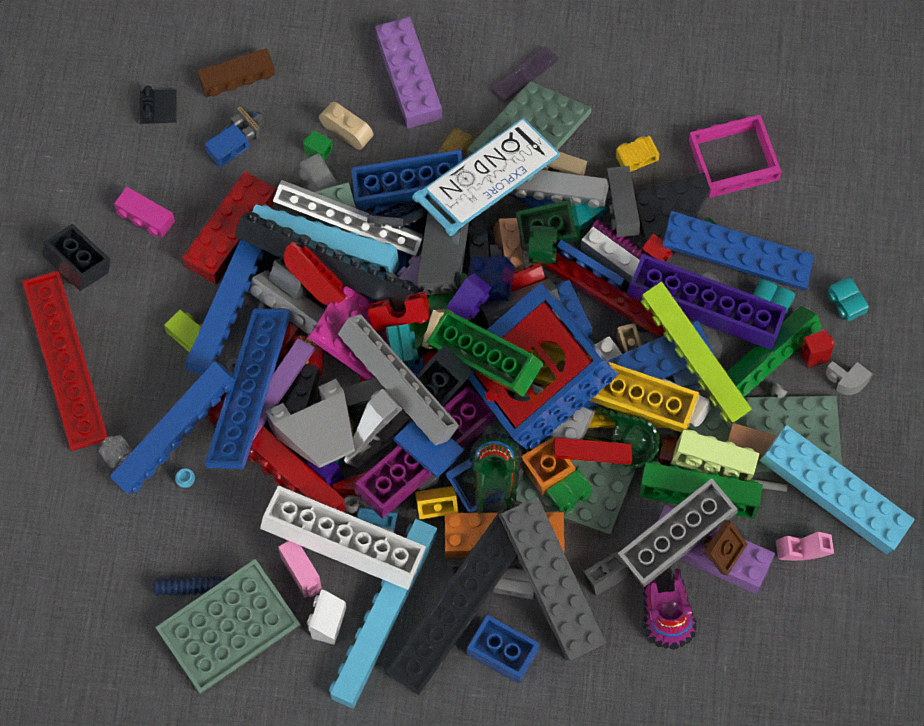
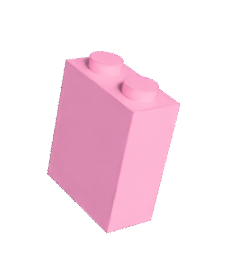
[278,541,322,598]

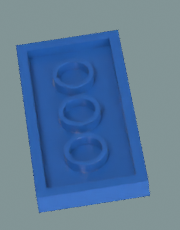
[557,240,630,290]

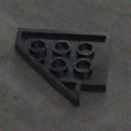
[634,172,710,256]

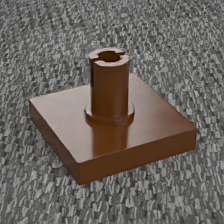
[704,520,748,576]

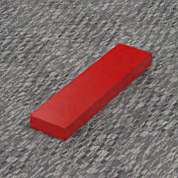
[553,438,632,465]

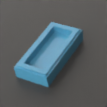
[357,507,398,533]

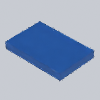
[394,420,464,478]

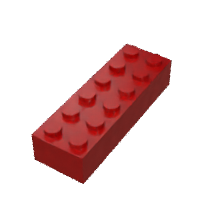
[182,171,277,284]

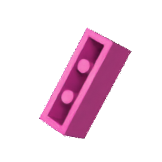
[114,187,175,238]

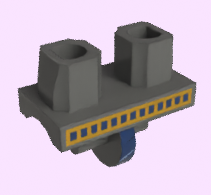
[230,105,263,141]

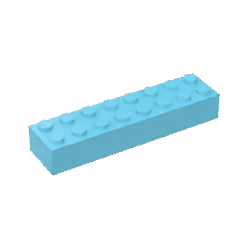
[252,204,400,274]
[759,425,915,555]

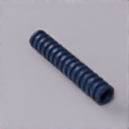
[154,576,227,596]

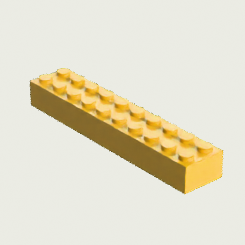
[529,342,699,433]

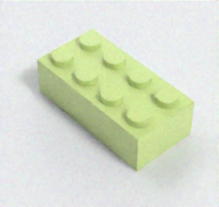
[671,430,759,481]

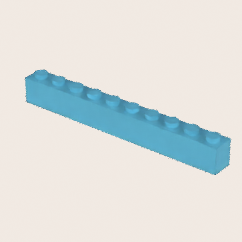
[329,519,437,709]

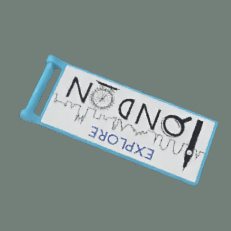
[412,118,560,236]

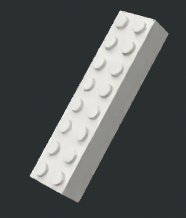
[260,486,426,590]

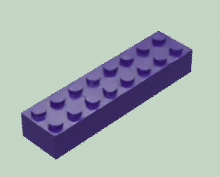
[627,254,787,350]

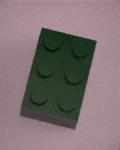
[516,200,581,252]

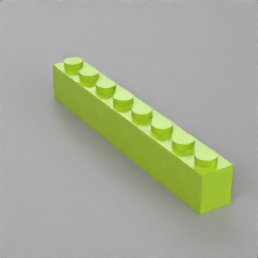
[641,281,752,424]

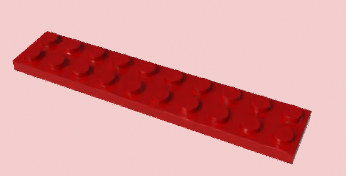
[22,271,109,451]

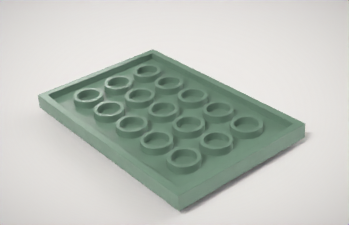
[467,81,591,182]
[155,559,301,694]

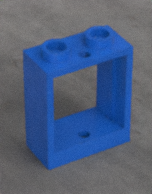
[445,459,504,513]

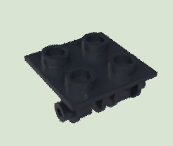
[140,85,177,124]

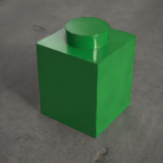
[303,130,333,163]

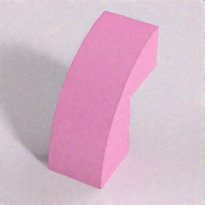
[776,532,834,561]

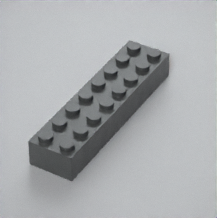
[498,497,606,661]

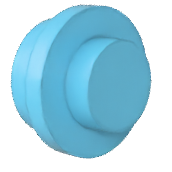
[175,468,195,488]

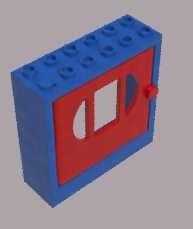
[468,283,618,451]

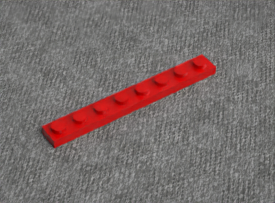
[541,252,665,338]

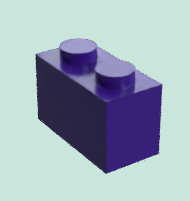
[447,274,492,320]

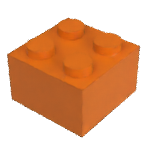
[521,437,575,496]

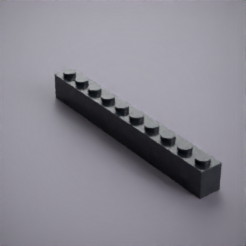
[235,212,419,311]

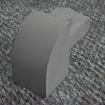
[825,361,873,395]

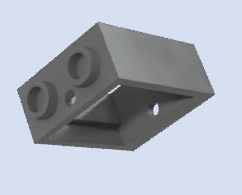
[343,377,391,418]

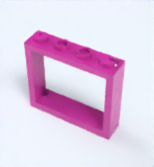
[689,115,782,198]

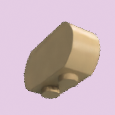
[319,102,374,150]

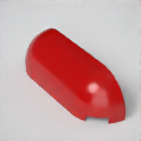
[284,242,346,305]

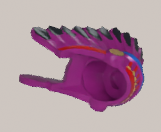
[643,569,697,650]

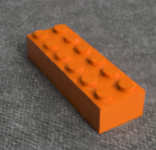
[445,512,565,559]

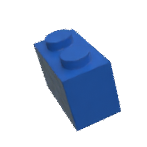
[205,124,249,168]

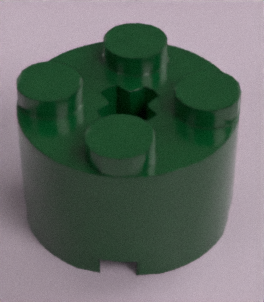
[529,225,558,264]

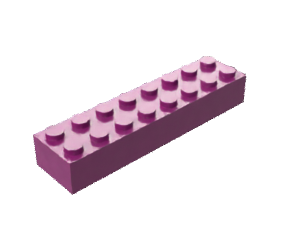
[355,386,495,519]

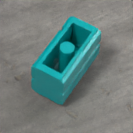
[386,324,418,368]

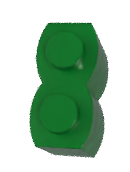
[546,469,592,513]

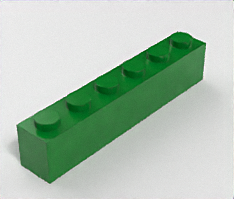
[726,306,822,397]

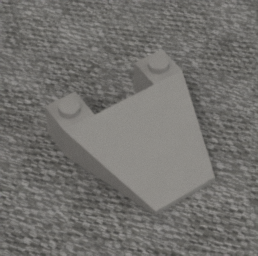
[265,379,355,468]
[344,389,413,469]

